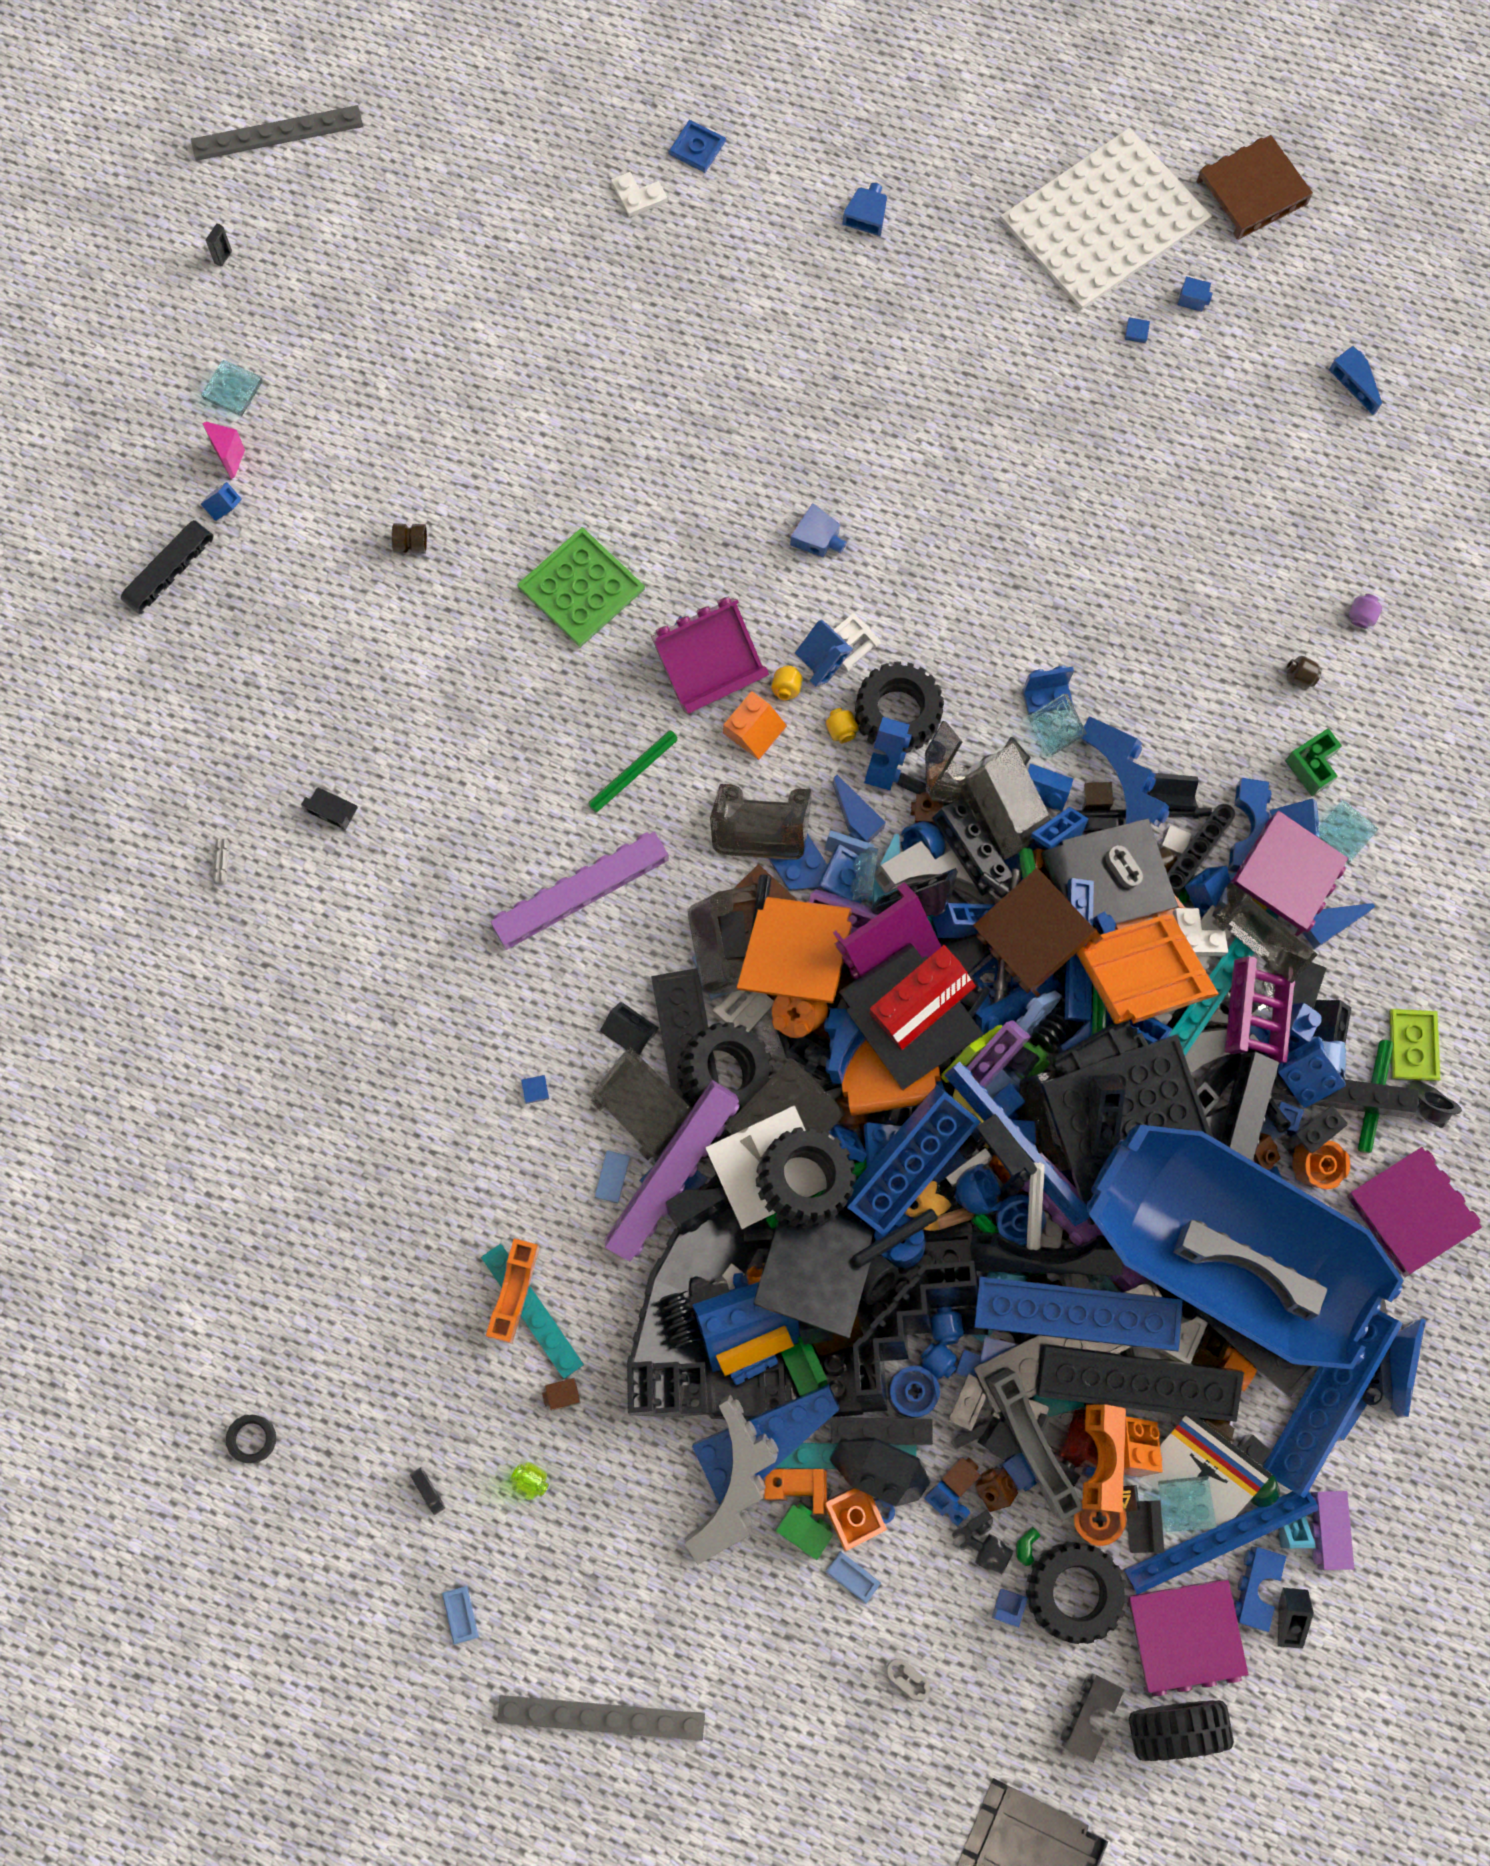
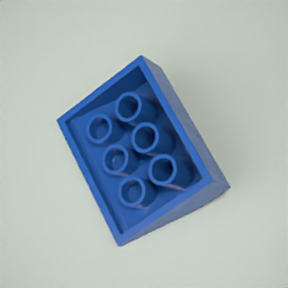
[693,1282,801,1372]

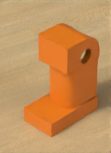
[764,1469,827,1515]

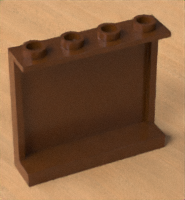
[1196,135,1313,240]
[973,868,1103,997]

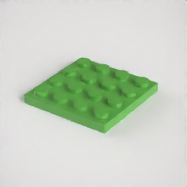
[517,527,645,648]

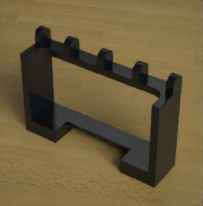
[960,1114,1037,1201]

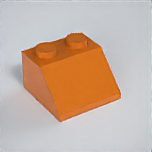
[723,691,787,760]

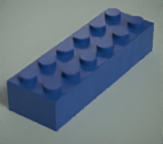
[846,1085,981,1236]

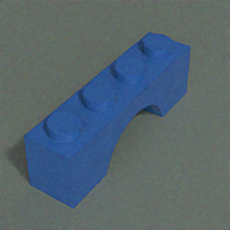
[1228,778,1272,872]

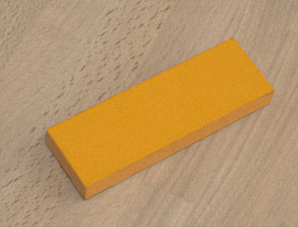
[716,1326,794,1376]

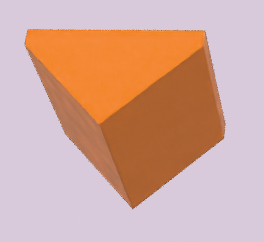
[824,1488,887,1552]

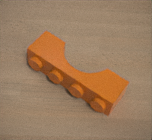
[486,1238,540,1344]
[1082,1405,1126,1513]

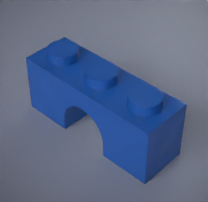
[864,717,912,791]
[1234,1546,1287,1632]

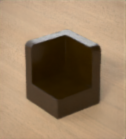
[1082,782,1114,810]

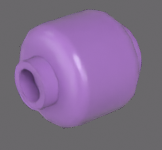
[1348,594,1383,629]

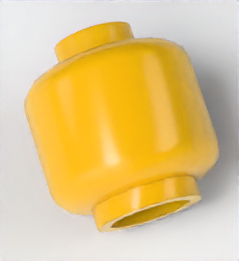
[771,665,803,700]
[825,708,859,744]

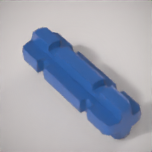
[730,1355,778,1385]

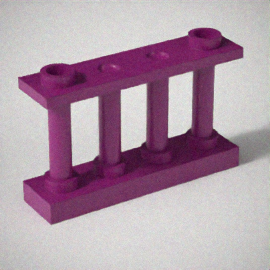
[1225,956,1295,1064]

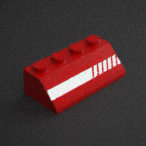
[870,945,976,1050]

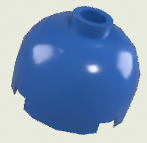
[901,821,946,860]
[955,1164,1001,1215]
[996,1194,1046,1245]

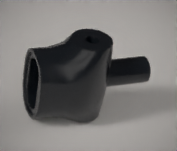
[969,1534,1014,1575]

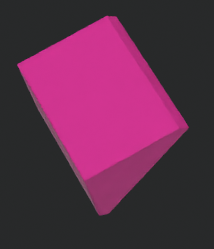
[202,421,245,479]

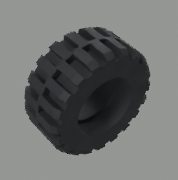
[855,661,944,753]
[677,1022,774,1118]
[755,1127,856,1228]
[1026,1542,1128,1644]
[1128,1700,1234,1761]

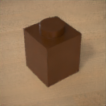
[542,1378,581,1411]
[940,1457,981,1497]

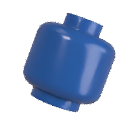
[931,1307,964,1345]
[920,1343,957,1380]

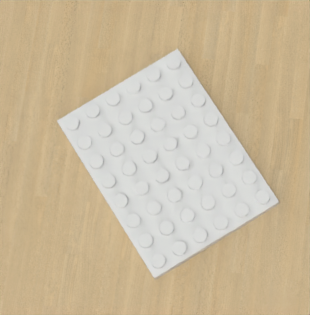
[1000,128,1212,310]

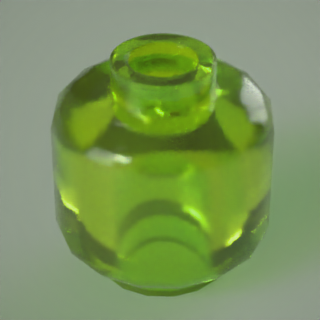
[510,1462,549,1500]

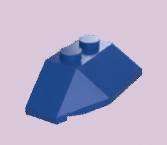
[1375,1319,1426,1418]

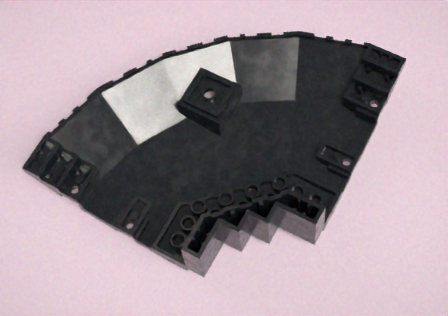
[627,1055,978,1419]

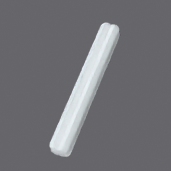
[1027,1162,1044,1250]

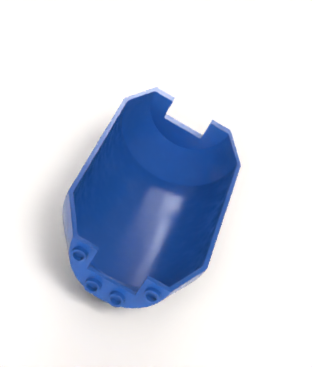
[1087,1125,1404,1369]

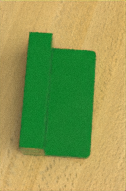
[781,1337,828,1396]

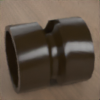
[392,523,427,554]

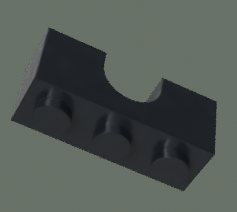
[1060,1673,1125,1763]

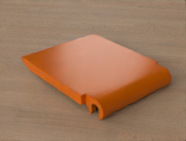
[737,897,852,1003]
[1076,915,1218,1024]
[842,1040,941,1116]

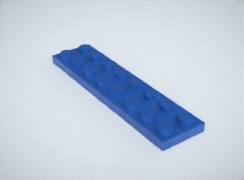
[975,1277,1183,1352]
[1263,1310,1403,1499]

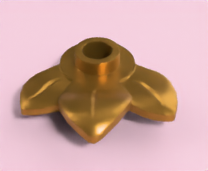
[905,1181,951,1231]

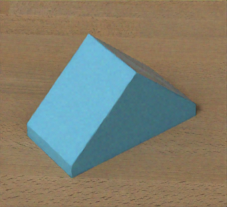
[1279,1517,1315,1549]

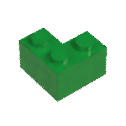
[1285,728,1342,797]
[774,1503,834,1560]

